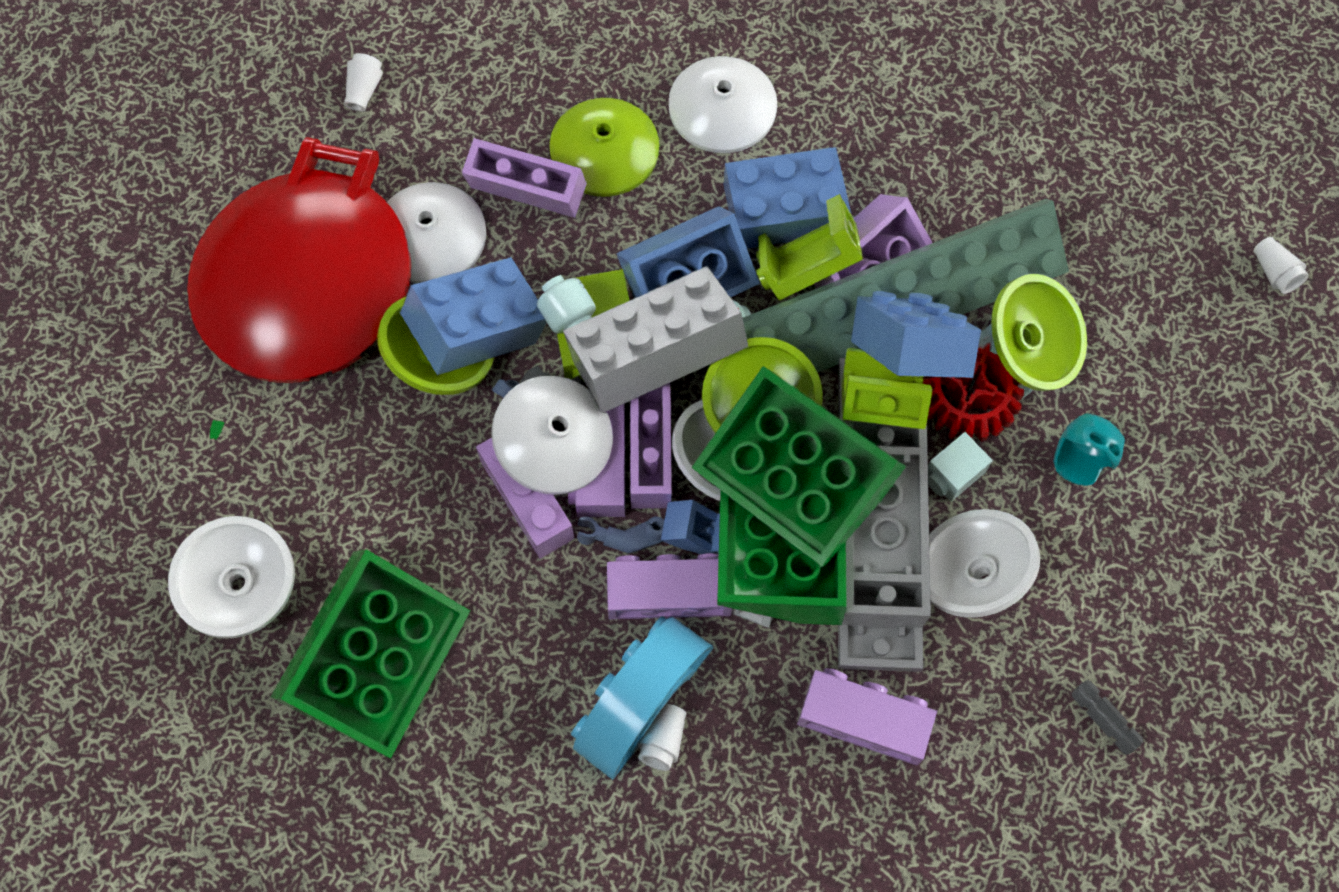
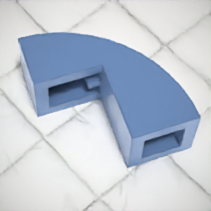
[661,500,720,554]

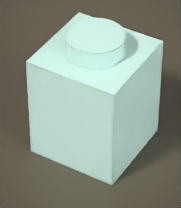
[928,432,993,502]

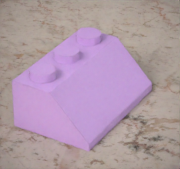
[814,194,932,289]

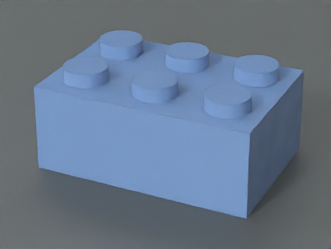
[723,147,851,248]
[616,206,760,299]
[400,257,547,375]
[851,291,981,378]

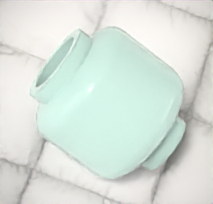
[537,275,596,334]

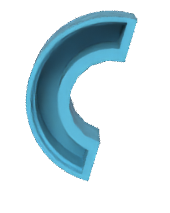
[571,616,713,780]

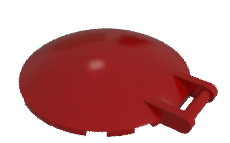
[187,137,411,383]

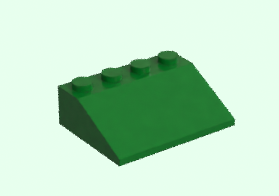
[691,366,906,567]
[717,490,847,625]
[271,549,471,759]

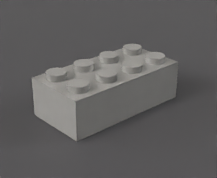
[563,266,748,413]

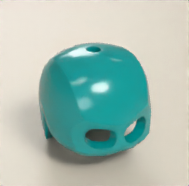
[1053,413,1125,486]

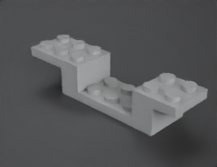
[838,358,931,672]

